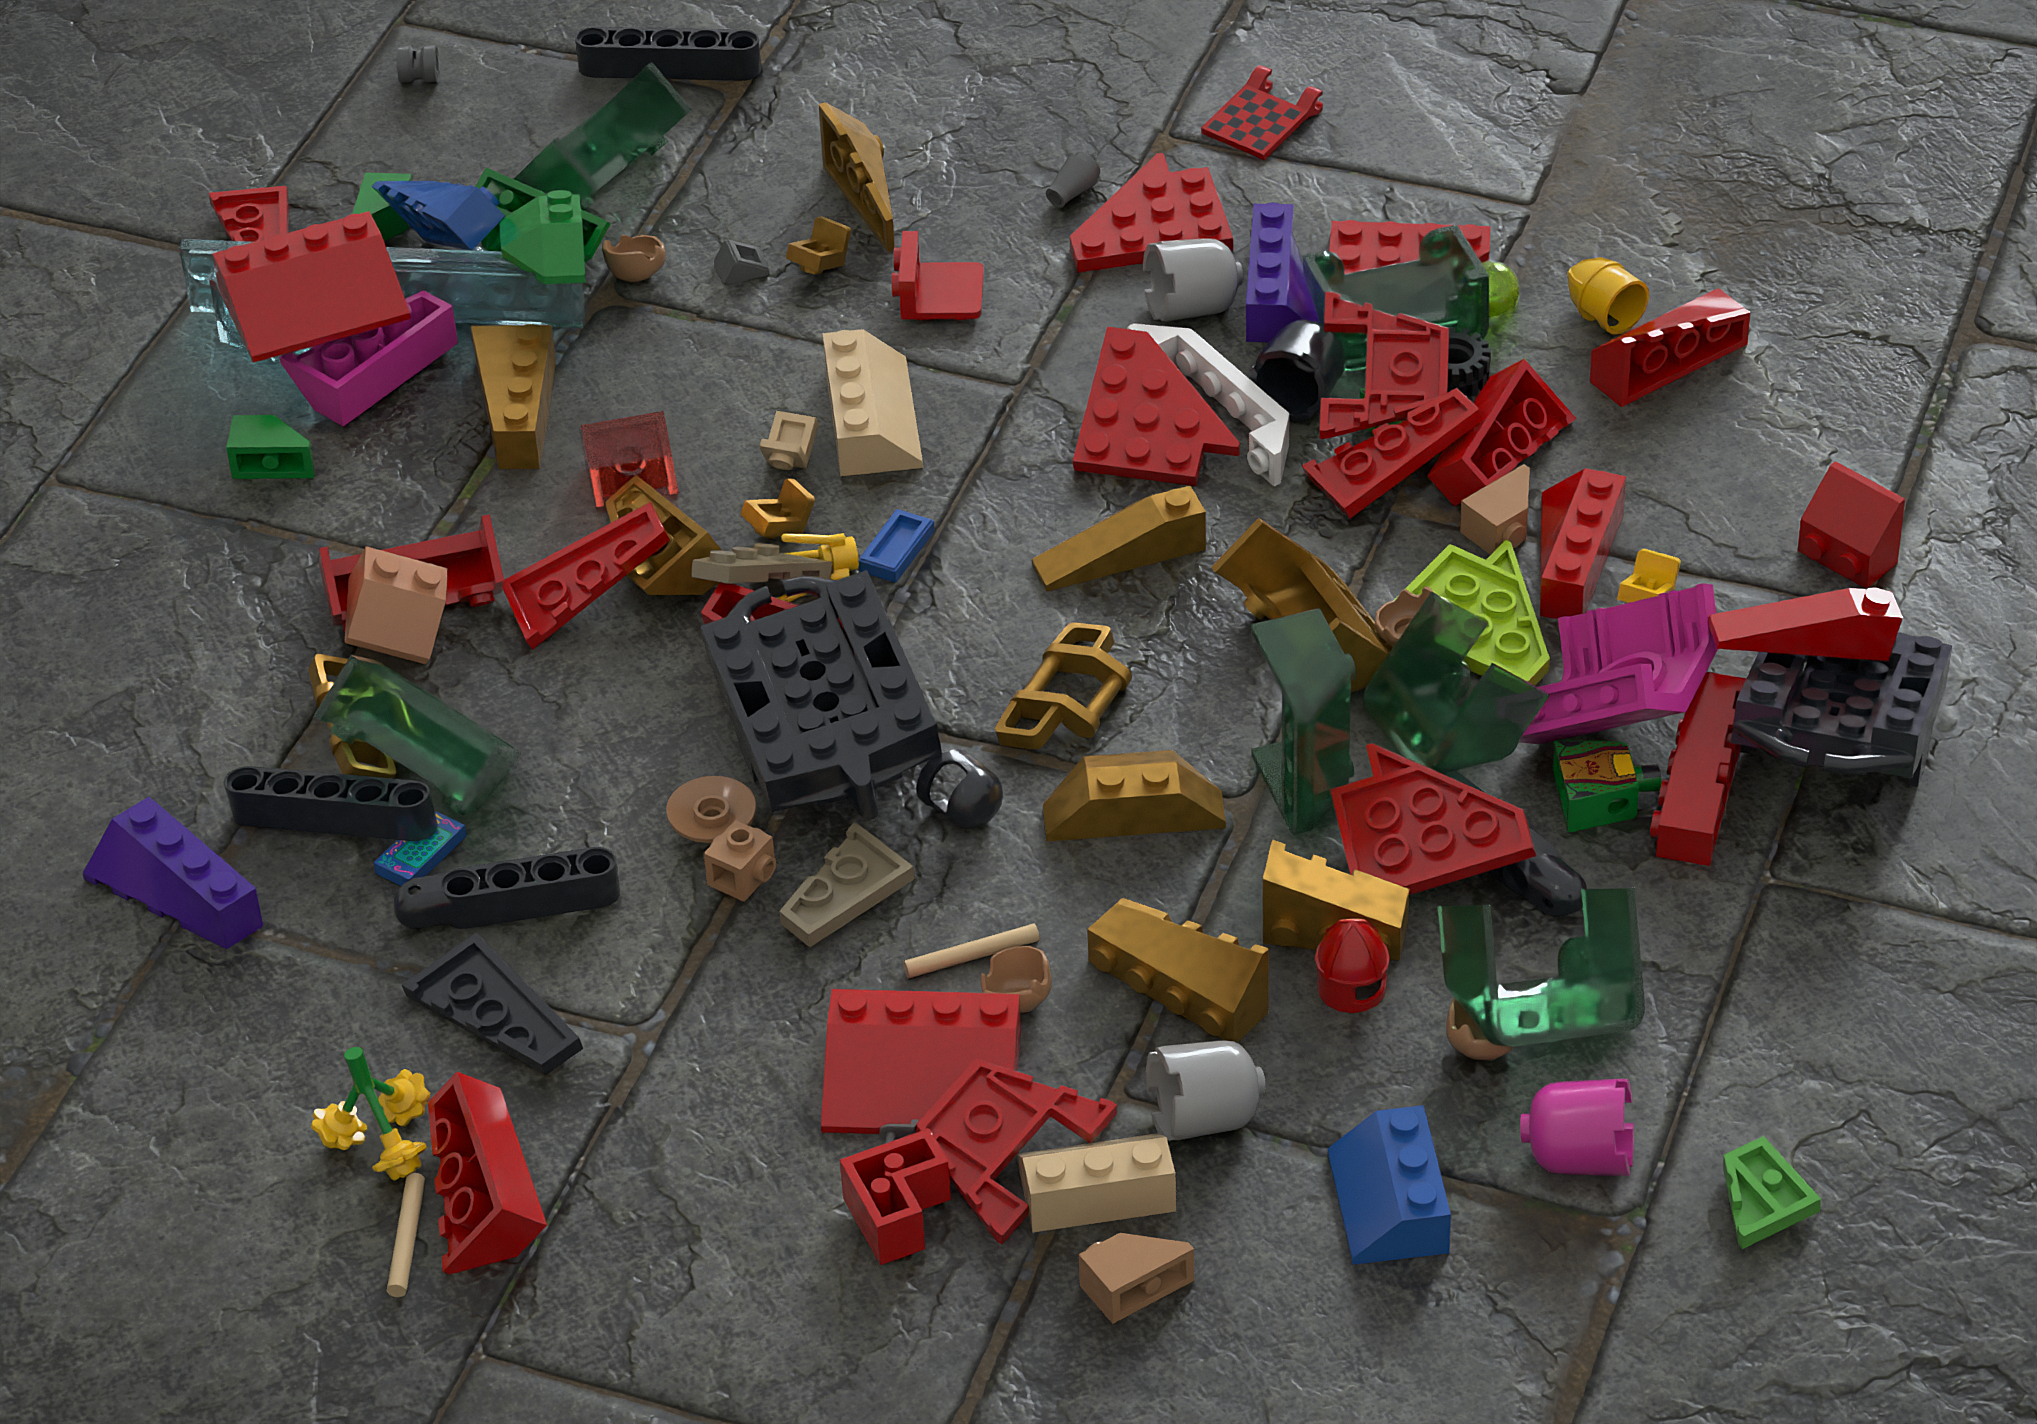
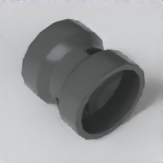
[397,45,440,84]

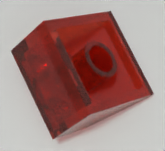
[579,411,679,508]

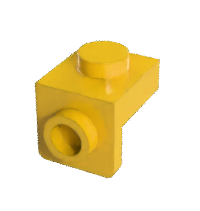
[1617,549,1681,603]

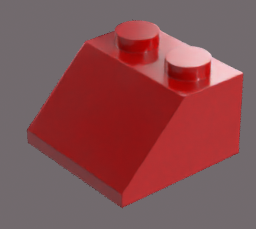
[1797,461,1905,589]

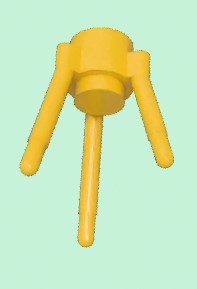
[777,533,859,602]

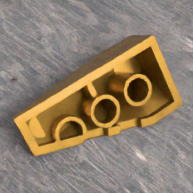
[818,102,895,252]
[605,475,722,595]
[1032,486,1206,592]

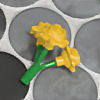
[311,1047,430,1181]

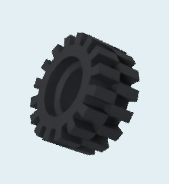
[1447,327,1491,397]

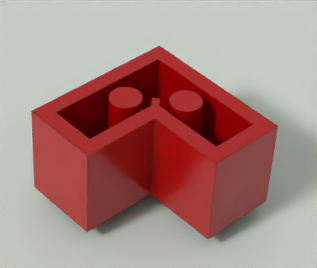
[840,1128,951,1265]

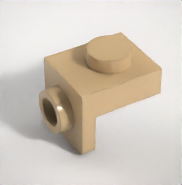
[759,411,819,470]

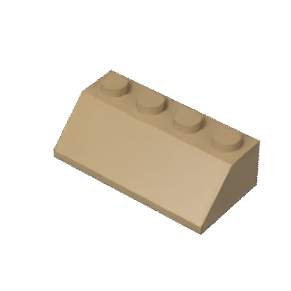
[823,329,923,477]

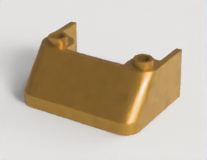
[1211,518,1407,699]

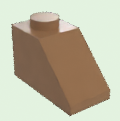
[1460,464,1530,555]
[1079,1233,1194,1324]

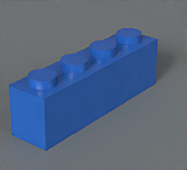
[371,181,505,250]

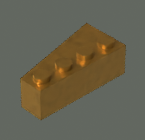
[471,324,556,469]

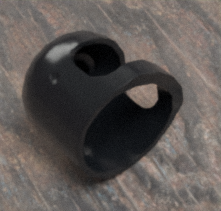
[916,749,1003,829]

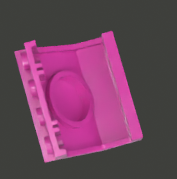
[1495,583,1718,744]

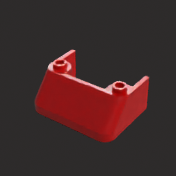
[319,514,504,632]

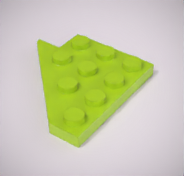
[1394,540,1550,692]

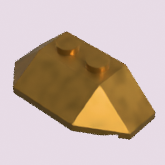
[1043,750,1226,842]

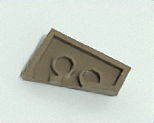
[691,543,832,583]
[779,821,914,947]

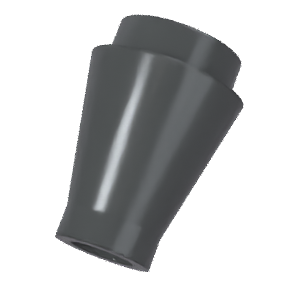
[1046,152,1100,208]

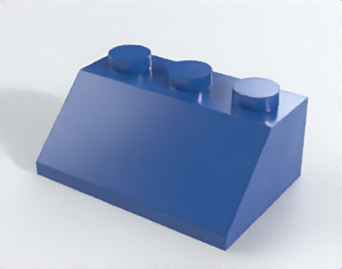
[1328,1105,1451,1265]

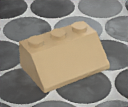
[1017,1133,1176,1233]

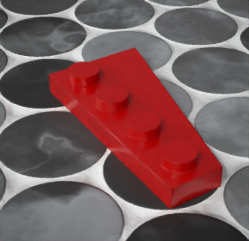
[503,502,670,650]

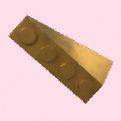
[1087,898,1269,1043]

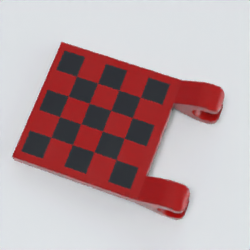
[1201,65,1323,160]

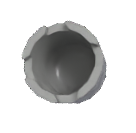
[1143,238,1243,322]
[1146,1041,1265,1141]

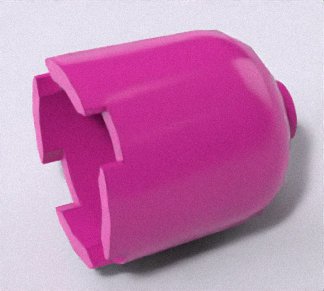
[1520,1079,1634,1176]

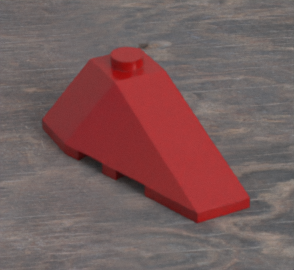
[1708,588,1903,661]

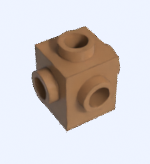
[704,820,776,902]

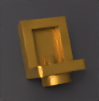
[785,216,851,274]
[740,479,815,539]

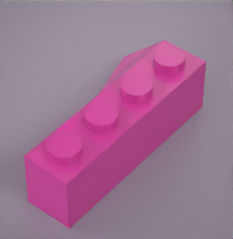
[279,290,458,426]

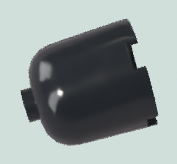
[1249,320,1346,422]

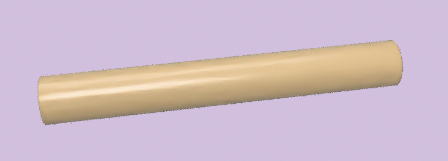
[903,923,1040,979]
[387,1173,425,1297]

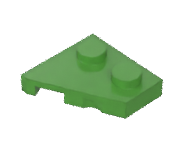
[1722,1136,1821,1249]

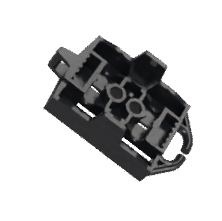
[700,570,942,820]
[1730,632,1953,787]

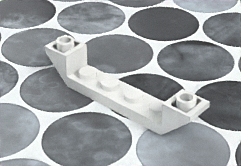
[1127,324,1289,486]

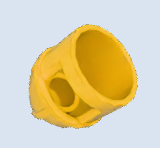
[1567,257,1649,335]

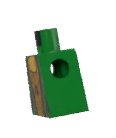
[1553,740,1662,832]

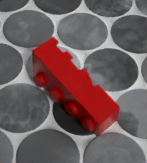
[1650,672,1746,866]

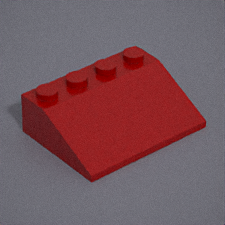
[212,211,411,363]
[821,989,1021,1134]

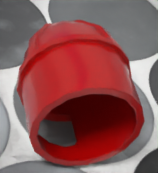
[1315,918,1390,1013]

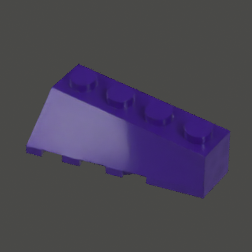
[1246,202,1322,343]
[83,797,263,949]

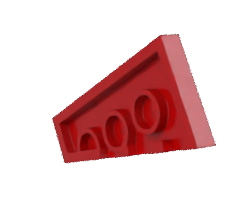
[1301,388,1484,518]

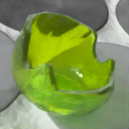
[1459,261,1520,318]

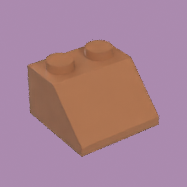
[345,546,448,665]

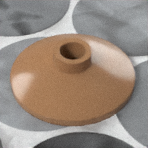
[666,776,756,843]

